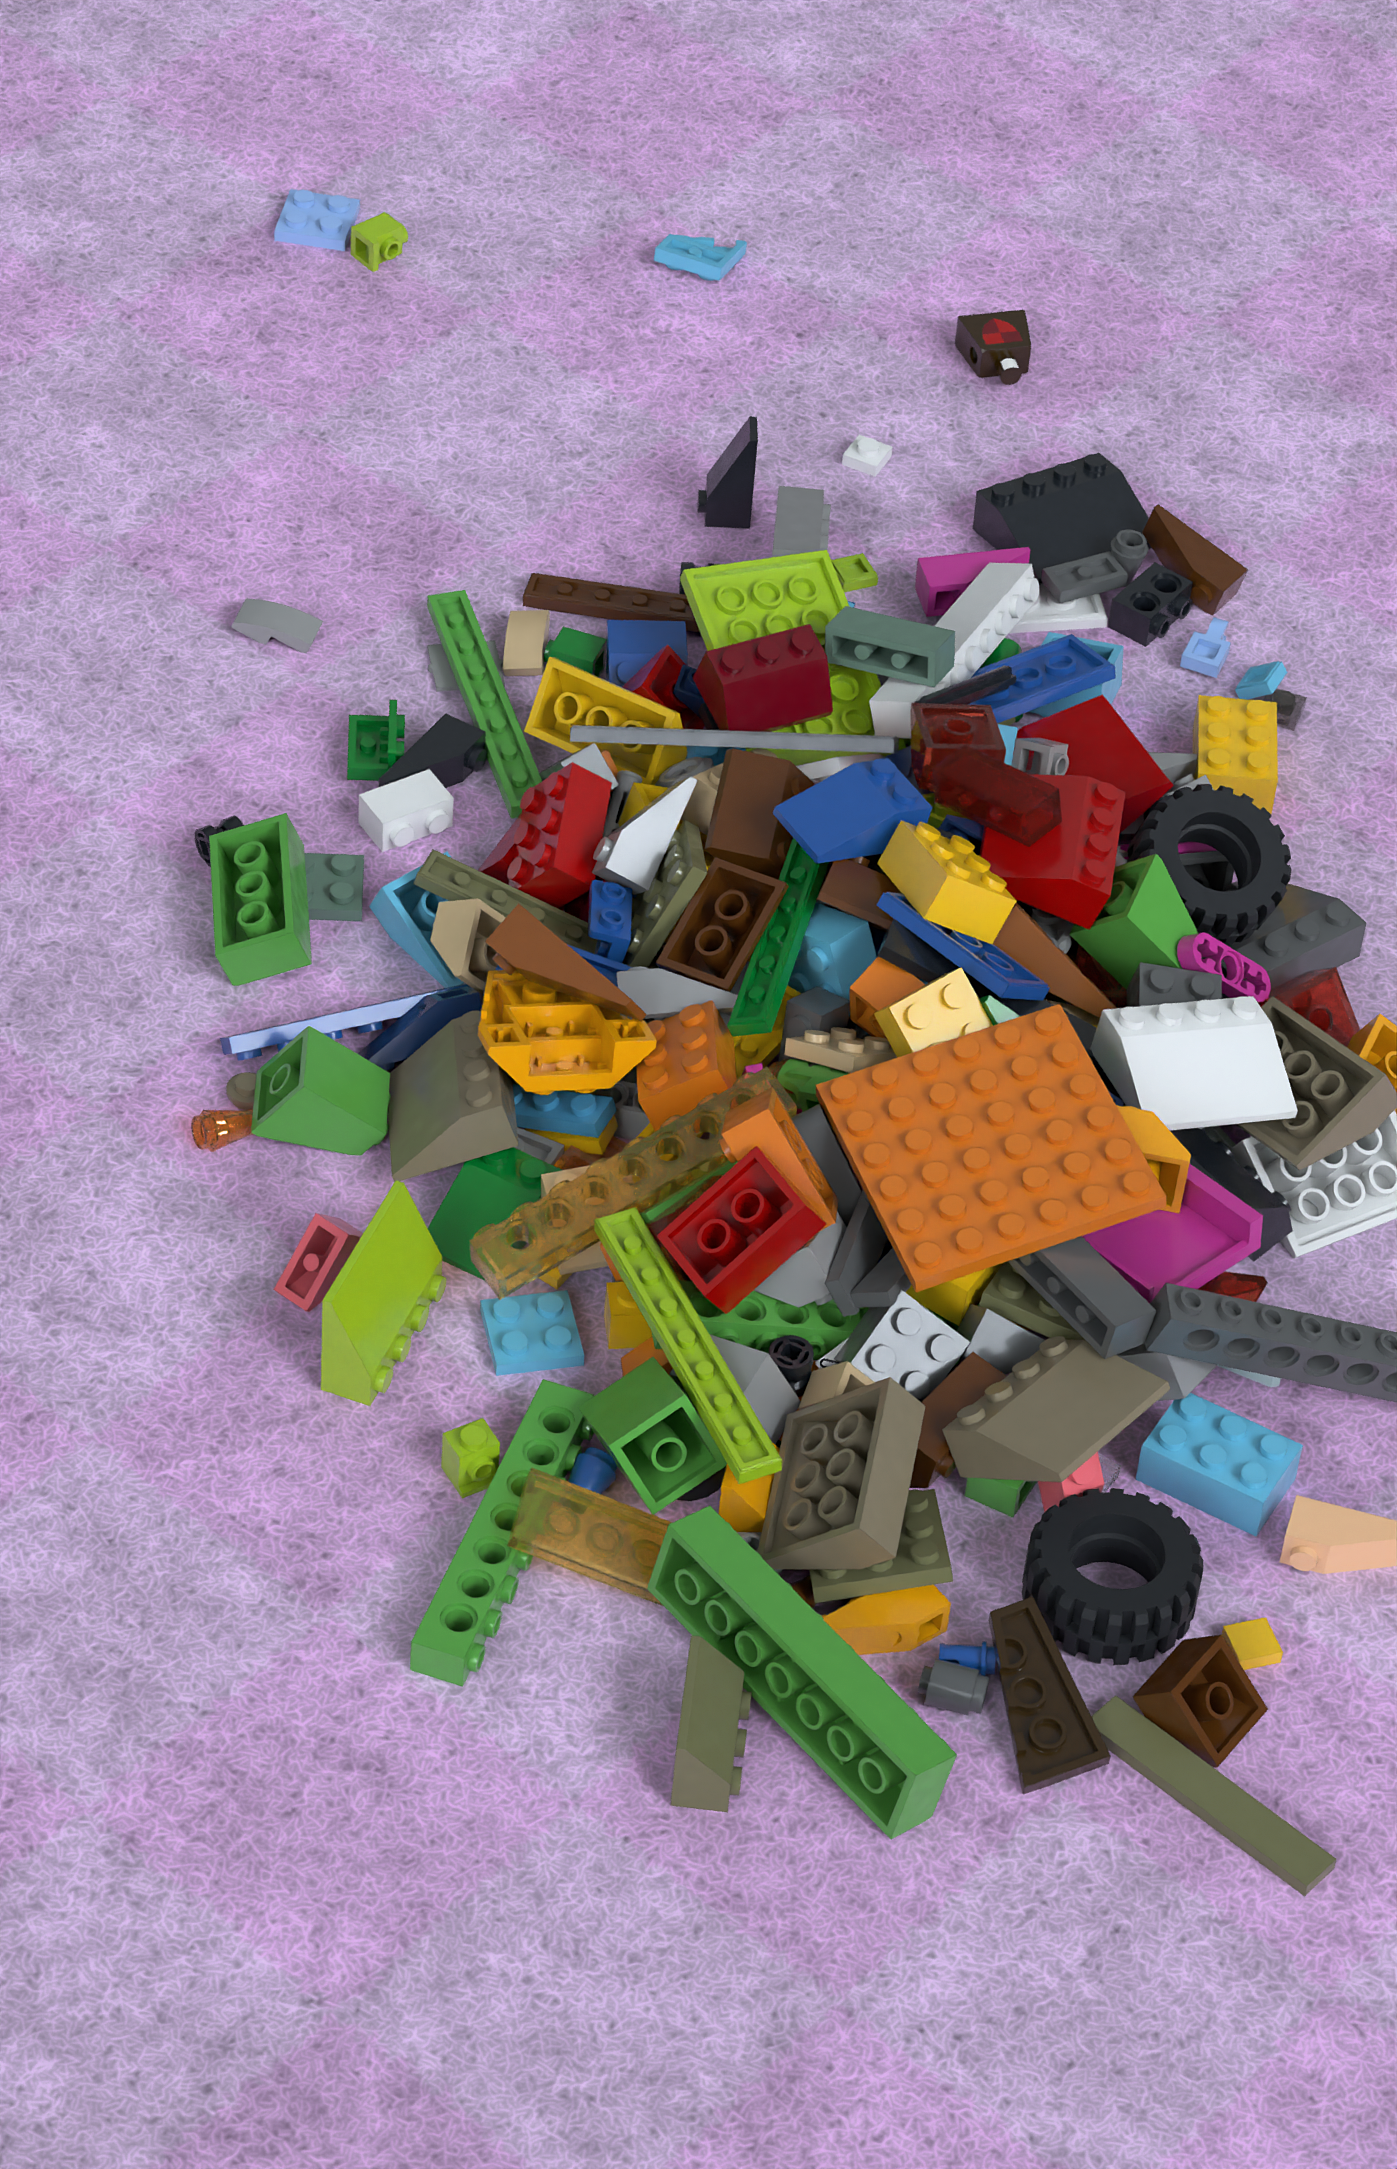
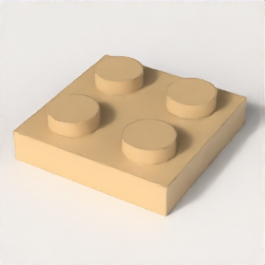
[784,1027,897,1073]

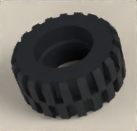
[1127,784,1292,947]
[1022,1488,1203,1665]

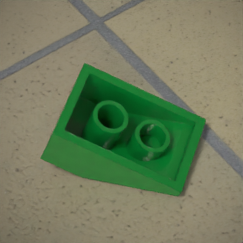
[428,1147,562,1284]

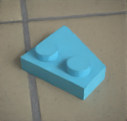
[654,234,747,281]

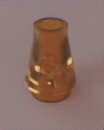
[191,1109,255,1152]

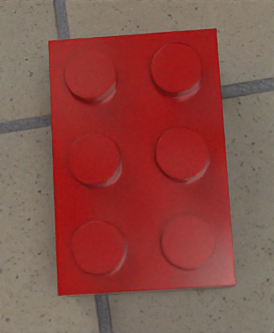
[507,762,612,909]

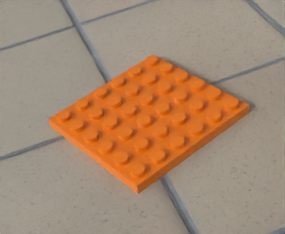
[815,1004,1166,1292]

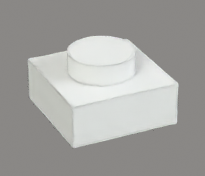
[842,435,892,477]

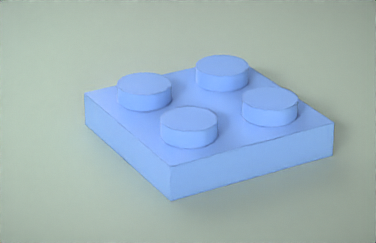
[274,189,360,251]

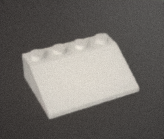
[1091,996,1298,1131]
[1230,1110,1397,1259]

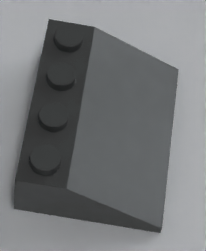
[1201,884,1366,1006]

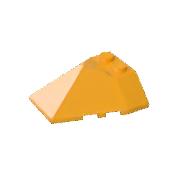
[478,970,657,1095]

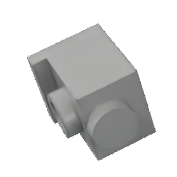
[1010,738,1069,775]

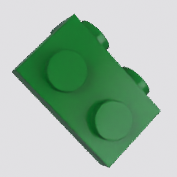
[347,700,405,781]

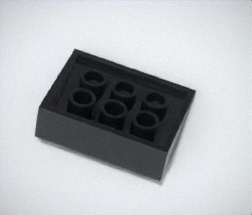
[973,453,1152,585]

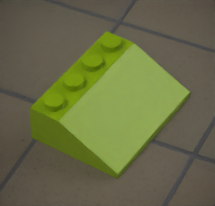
[321,1180,447,1406]

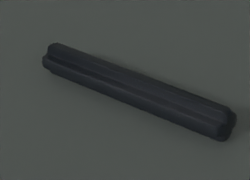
[913,665,1017,721]

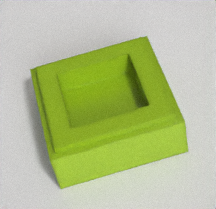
[831,553,878,592]

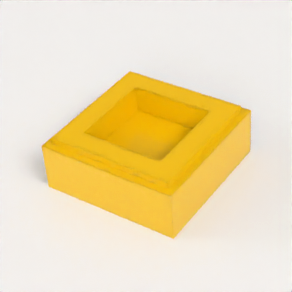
[1222,1617,1283,1670]

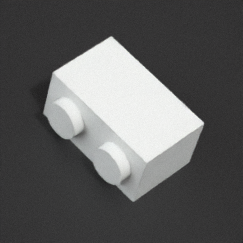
[358,769,454,852]

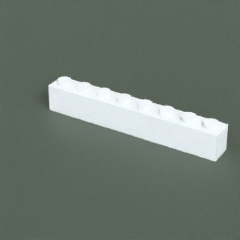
[869,563,1039,739]

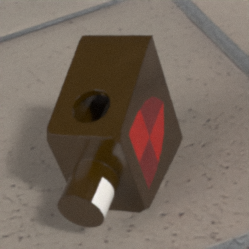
[955,310,1031,385]

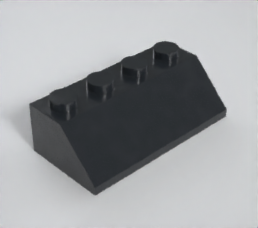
[1171,1127,1293,1262]

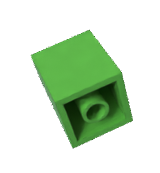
[1069,854,1202,990]
[251,1026,391,1156]
[578,1357,727,1515]

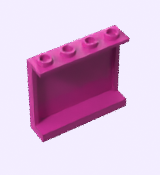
[1082,1164,1263,1304]

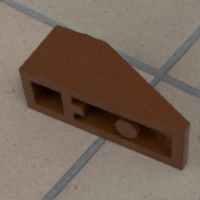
[1142,504,1248,616]

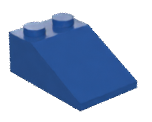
[773,758,932,864]

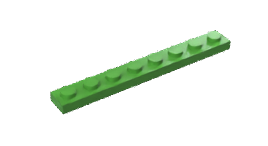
[427,590,542,818]

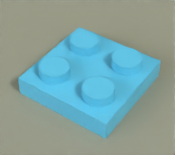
[480,1290,584,1376]

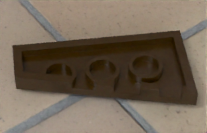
[989,1596,1111,1794]

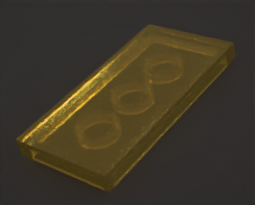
[507,1467,673,1607]

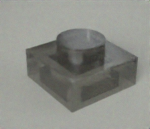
[1263,689,1307,731]

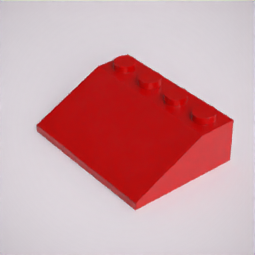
[1010,694,1174,833]
[979,773,1125,930]

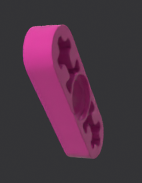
[1177,933,1271,1002]

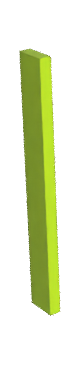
[594,1207,782,1484]

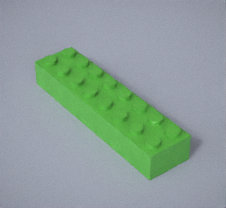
[647,1506,957,1839]

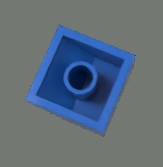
[606,620,688,687]

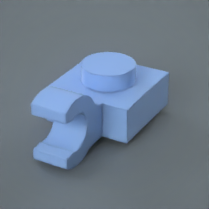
[1180,617,1231,678]

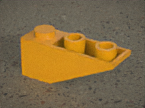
[820,1585,951,1655]

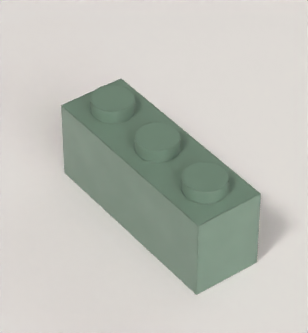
[825,606,955,687]

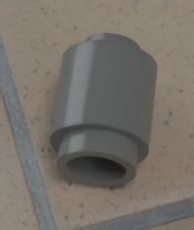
[918,1659,990,1716]

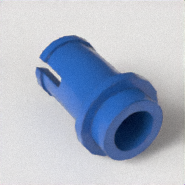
[939,1641,996,1676]

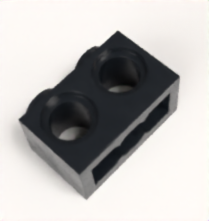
[1108,562,1193,647]

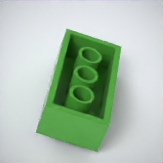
[209,813,312,986]

